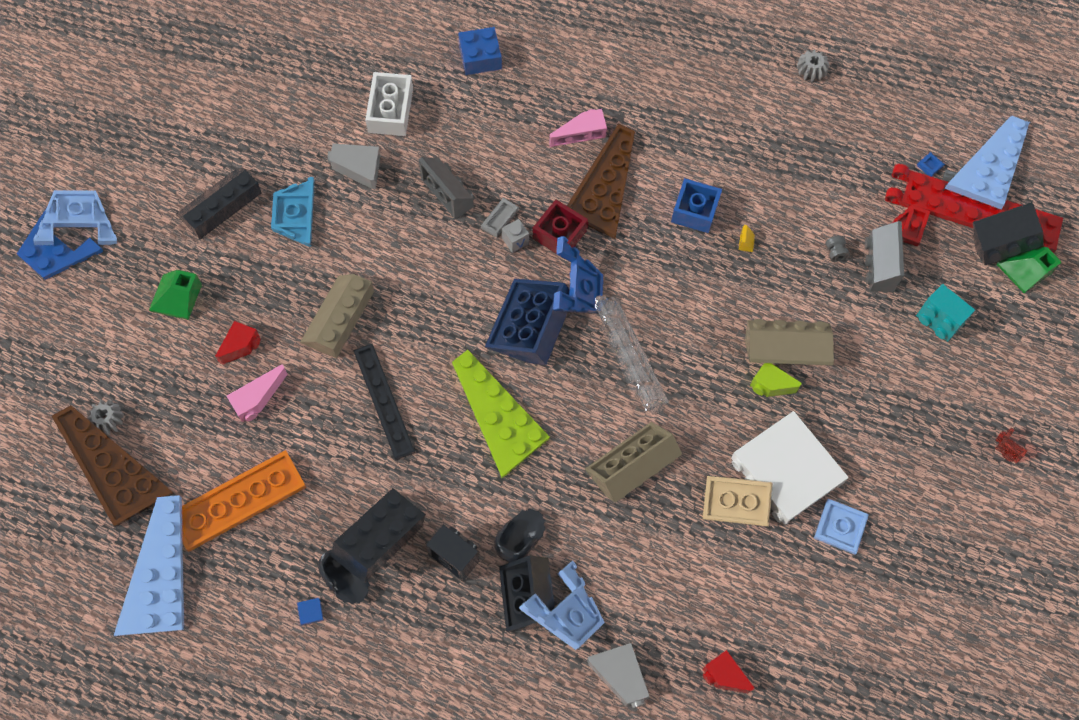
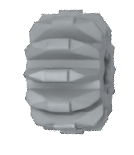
[797,49,830,82]
[86,400,124,436]

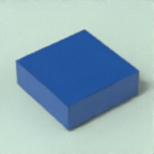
[917,152,945,177]
[297,598,324,626]

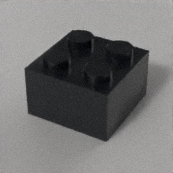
[426,524,480,582]

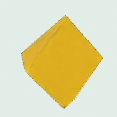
[739,225,755,252]

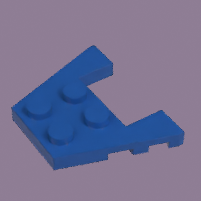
[17,209,103,280]
[553,236,604,313]

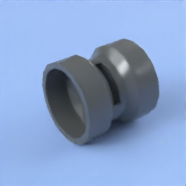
[826,236,850,262]

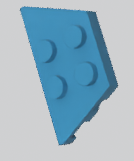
[271,177,315,247]

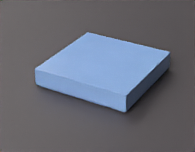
[814,499,869,555]

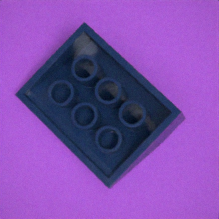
[485,278,570,365]

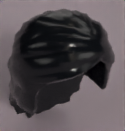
[494,508,546,562]
[318,549,370,605]

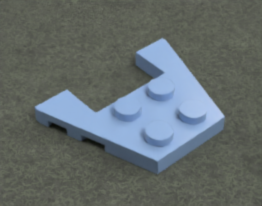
[34,190,117,245]
[519,561,605,650]

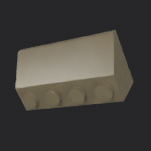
[300,274,374,359]
[745,319,834,366]
[585,422,682,503]

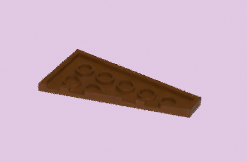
[567,123,635,239]
[52,405,174,527]

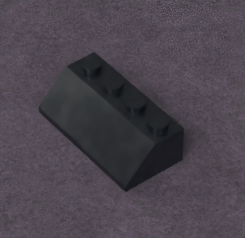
[176,168,262,240]

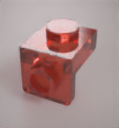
[994,427,1027,463]

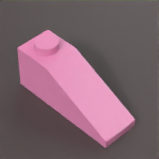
[549,109,607,147]
[227,364,288,422]

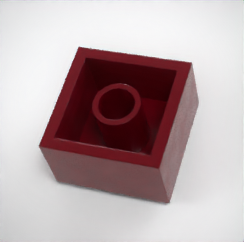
[532,199,588,259]

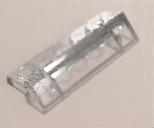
[595,296,669,415]

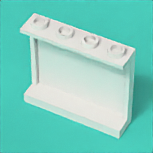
[731,411,849,525]

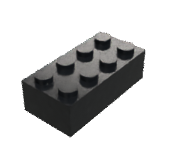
[331,488,426,583]

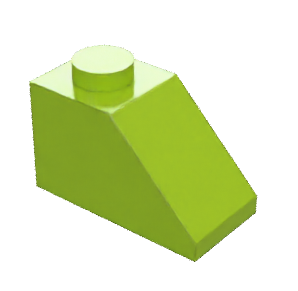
[750,363,802,397]

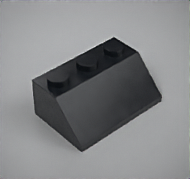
[973,202,1044,265]
[499,555,555,632]

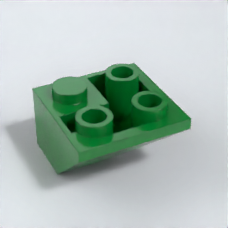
[996,247,1062,293]
[149,270,202,320]

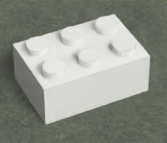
[366,72,413,136]

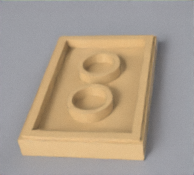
[703,476,773,527]

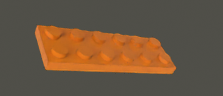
[182,450,307,552]

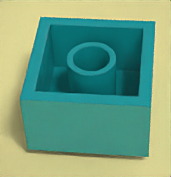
[916,284,975,342]

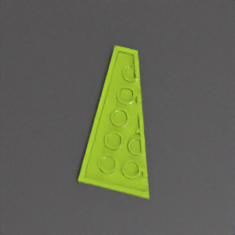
[452,350,550,478]

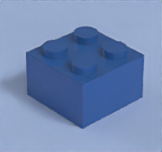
[458,27,502,75]
[671,178,722,233]

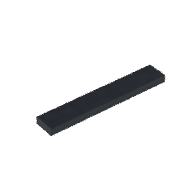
[353,343,415,461]

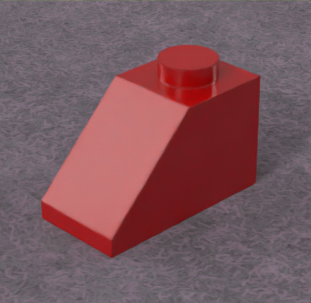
[215,321,261,364]
[702,650,755,694]

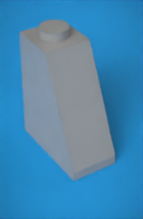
[328,144,381,189]
[587,643,649,708]

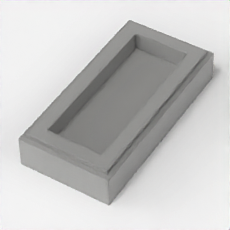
[481,198,519,238]

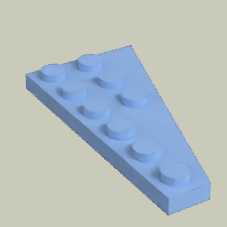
[945,116,1030,209]
[114,496,184,636]

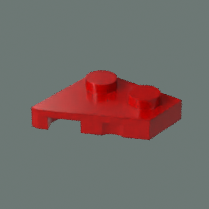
[892,205,930,247]

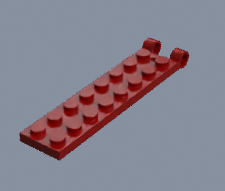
[885,164,1063,253]

